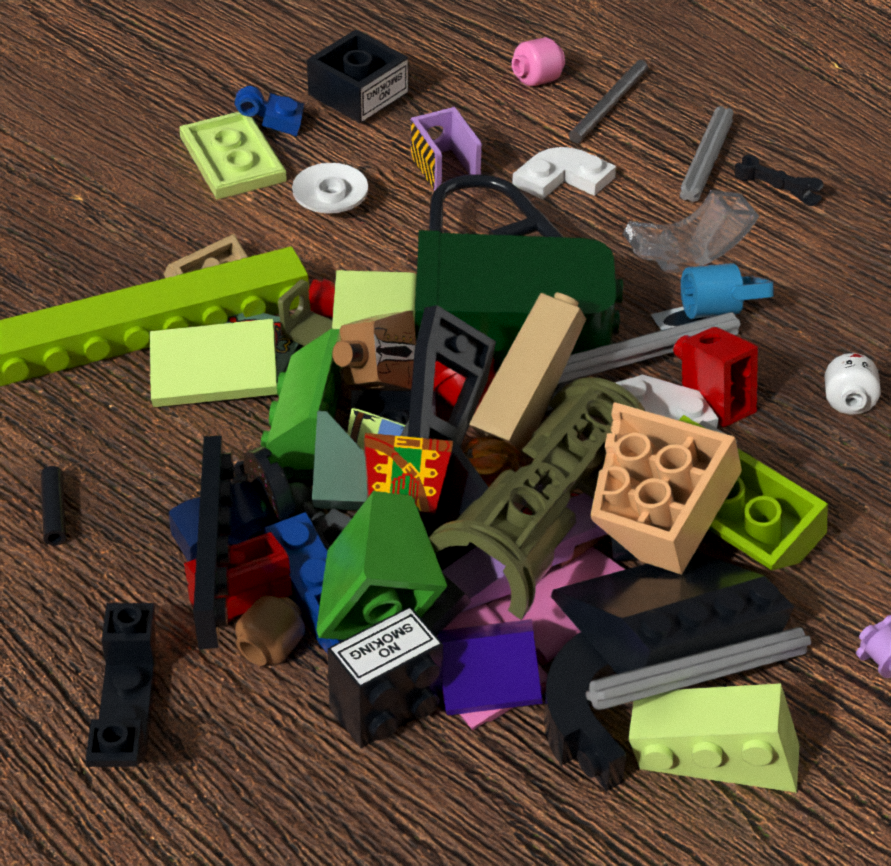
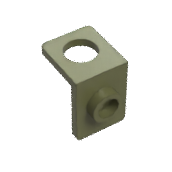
[278,279,333,346]

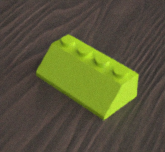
[678,415,828,571]

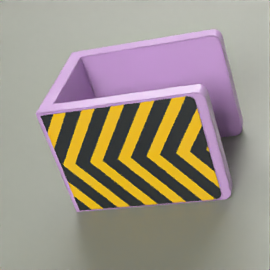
[411,107,482,191]

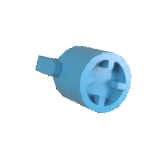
[681,263,774,319]

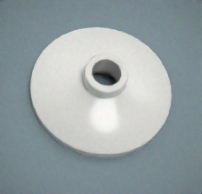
[292,163,368,213]

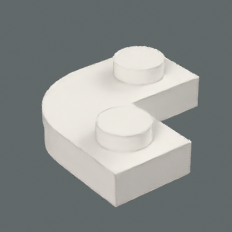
[512,147,616,200]

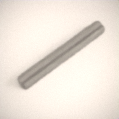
[680,106,734,203]

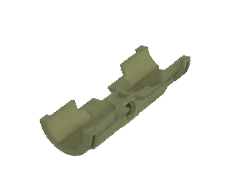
[429,377,646,620]

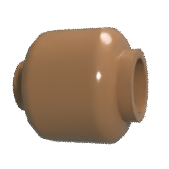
[235,595,305,666]

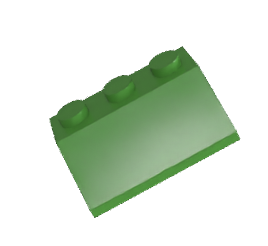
[261,329,342,469]

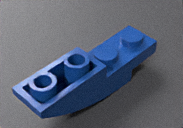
[264,512,343,655]

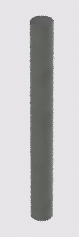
[569,60,648,143]

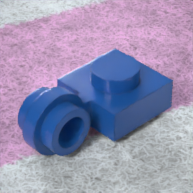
[235,86,304,136]

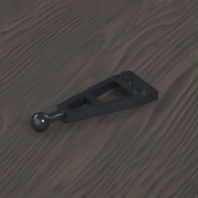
[407,305,496,537]

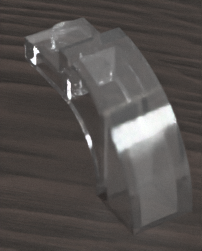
[623,190,759,273]

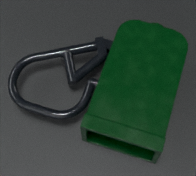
[415,174,623,372]

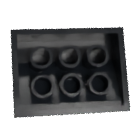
[550,552,794,674]

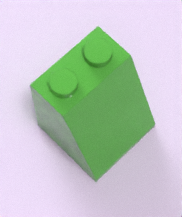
[316,491,447,640]

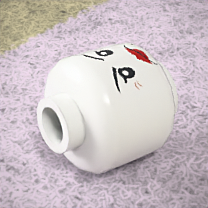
[824,353,881,415]

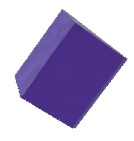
[438,619,543,716]

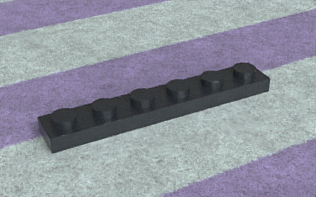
[193,435,234,649]

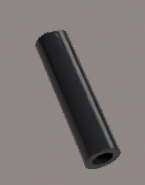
[41,466,66,546]

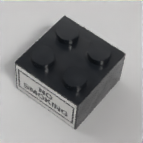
[307,29,408,123]
[327,606,443,748]

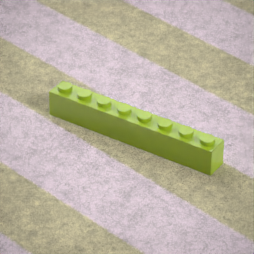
[0,246,309,386]

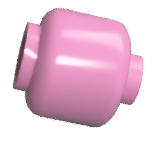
[512,37,565,86]

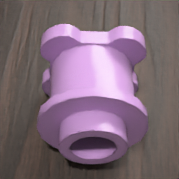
[856,615,891,678]

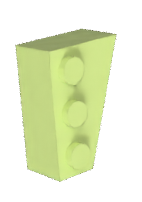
[629,683,800,793]

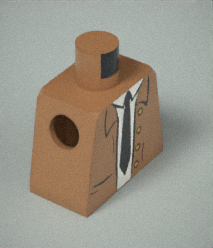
[332,310,416,391]

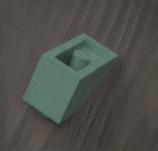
[312,411,368,510]

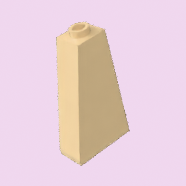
[469,293,586,458]

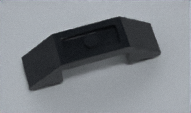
[85,603,155,767]

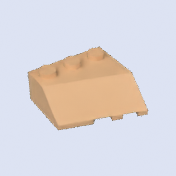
[590,402,742,575]

